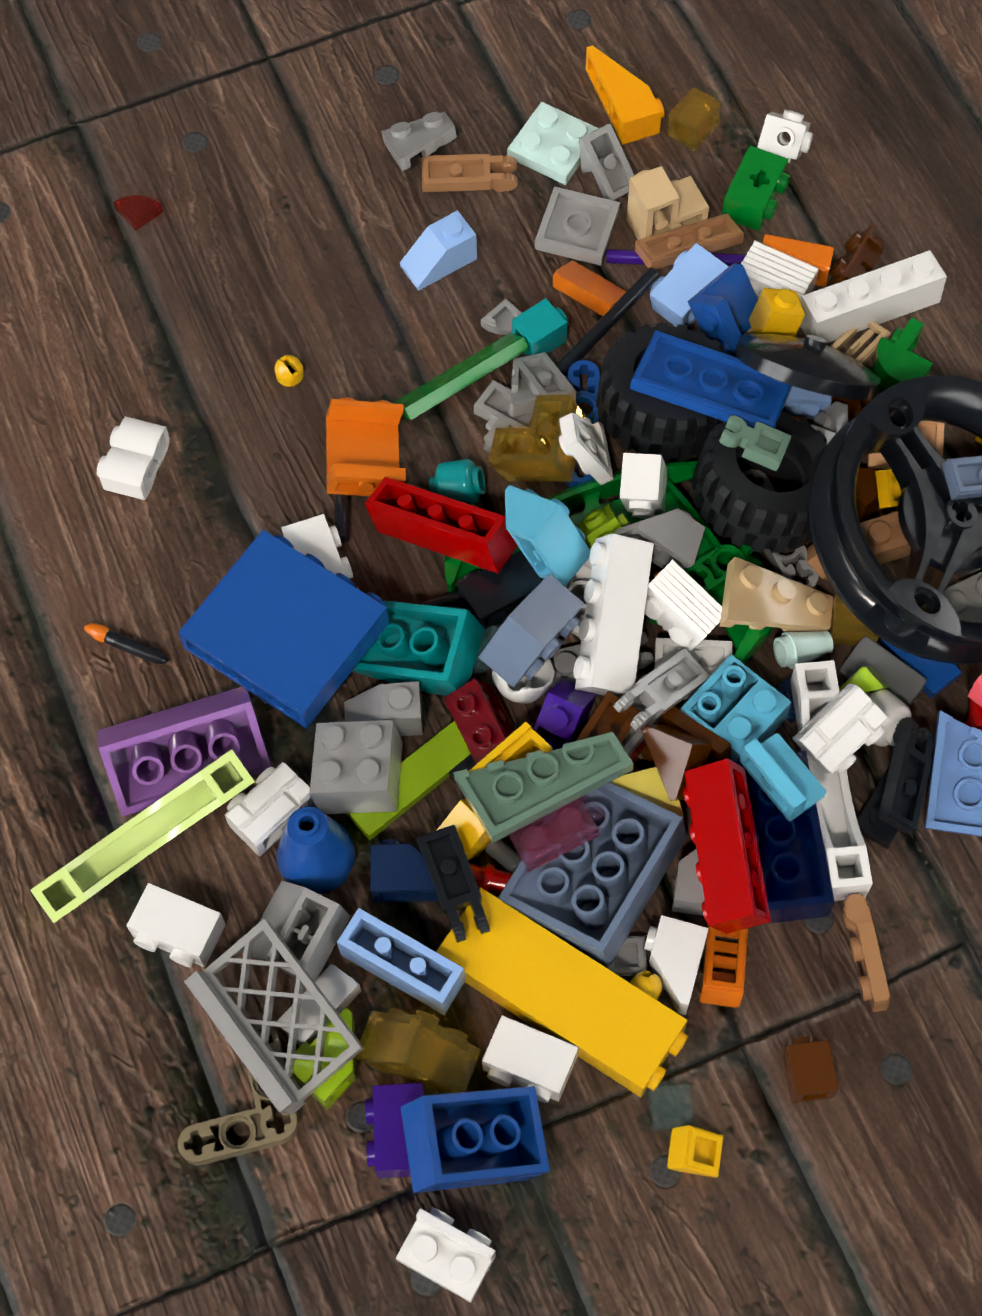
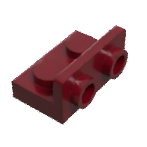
[445,678,515,763]

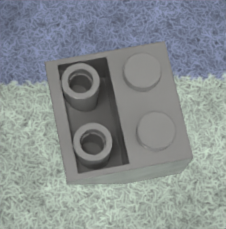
[243,881,351,982]

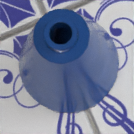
[276,807,356,894]

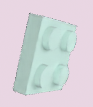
[507,101,599,185]

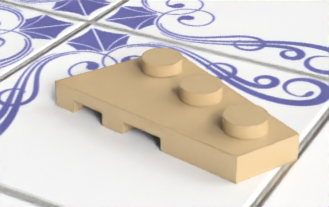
[719,557,833,632]

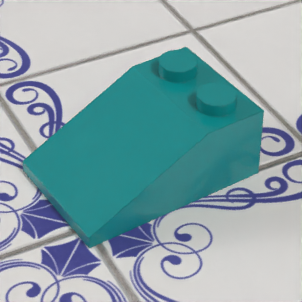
[352,601,485,696]

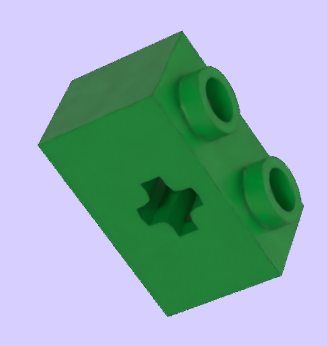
[722,145,791,232]

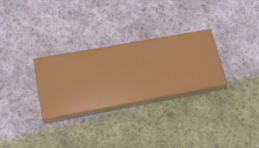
[635,213,744,270]

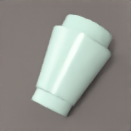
[773,631,833,669]

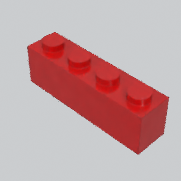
[365,477,518,573]
[683,758,771,934]

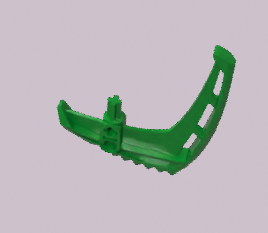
[445,461,773,664]

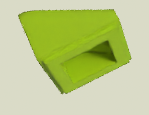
[839,666,890,693]

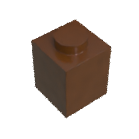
[783,1036,838,1104]

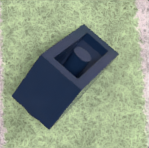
[370,839,439,903]

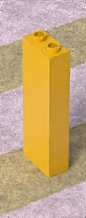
[436,888,689,1098]

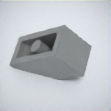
[614,509,705,569]
[344,681,423,736]

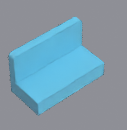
[739,734,827,822]

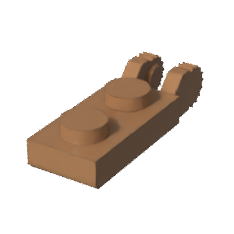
[422,154,518,192]
[843,893,890,1012]

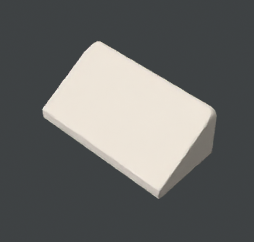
[277,964,361,1046]

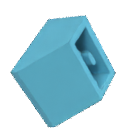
[505,485,590,587]
[681,654,791,767]

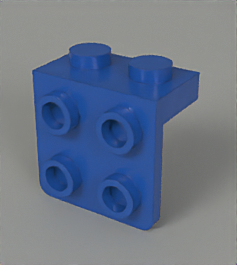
[687,263,758,358]

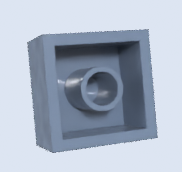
[478,574,584,688]

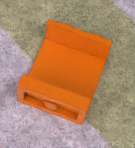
[326,397,406,497]

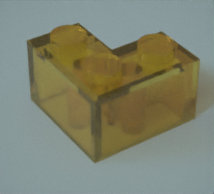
[488,395,586,482]
[354,1008,481,1094]

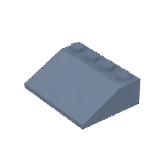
[498,782,687,969]

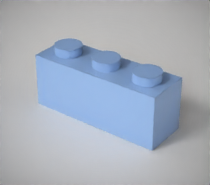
[337,908,465,1015]

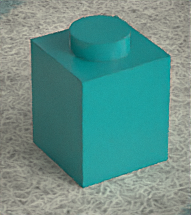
[512,298,568,356]

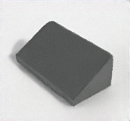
[838,636,927,707]

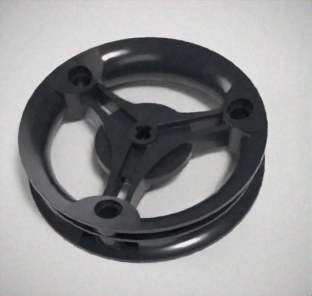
[808,375,982,664]

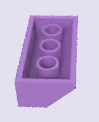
[97,687,271,817]

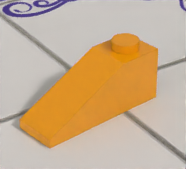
[585,45,664,145]

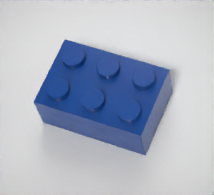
[401,1086,550,1193]

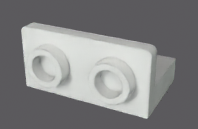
[396,1207,496,1303]

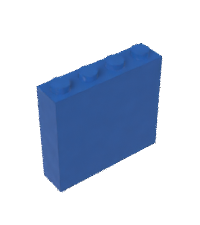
[178,530,389,729]

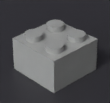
[309,720,403,814]

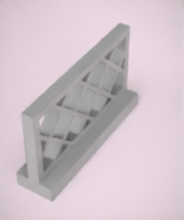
[184,919,365,1114]

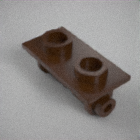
[826,224,884,287]

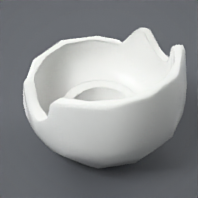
[492,658,555,704]

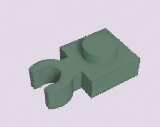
[719,415,792,472]

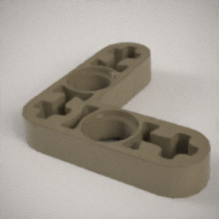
[178,1025,299,1166]

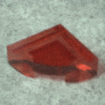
[113,195,163,231]

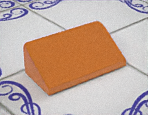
[553,260,627,316]

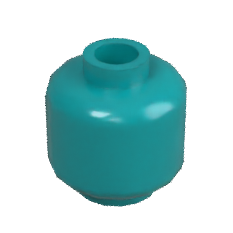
[429,458,486,505]

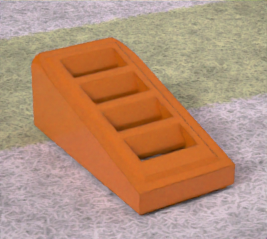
[763,234,834,287]
[699,923,748,1008]

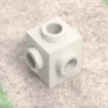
[757,110,813,163]

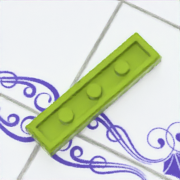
[346,721,471,840]

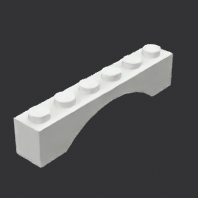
[790,660,873,902]

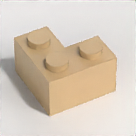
[627,166,709,240]

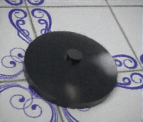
[735,334,881,400]

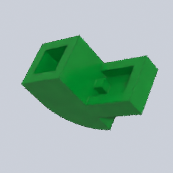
[872,317,933,392]

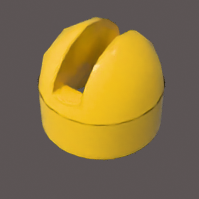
[274,355,304,387]
[630,970,663,1000]

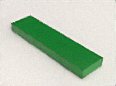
[393,333,529,420]

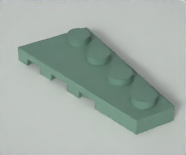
[453,732,633,843]

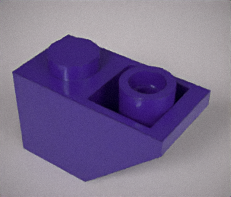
[533,678,597,750]

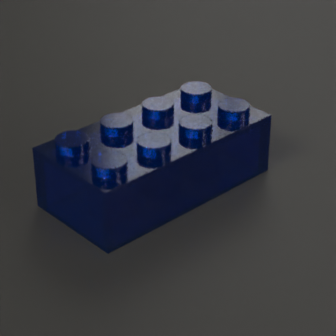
[730,751,835,924]

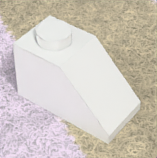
[644,915,709,1015]

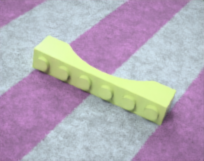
[30,749,255,923]

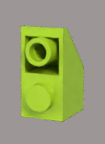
[292,1008,356,1110]

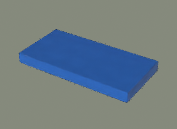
[630,330,793,428]

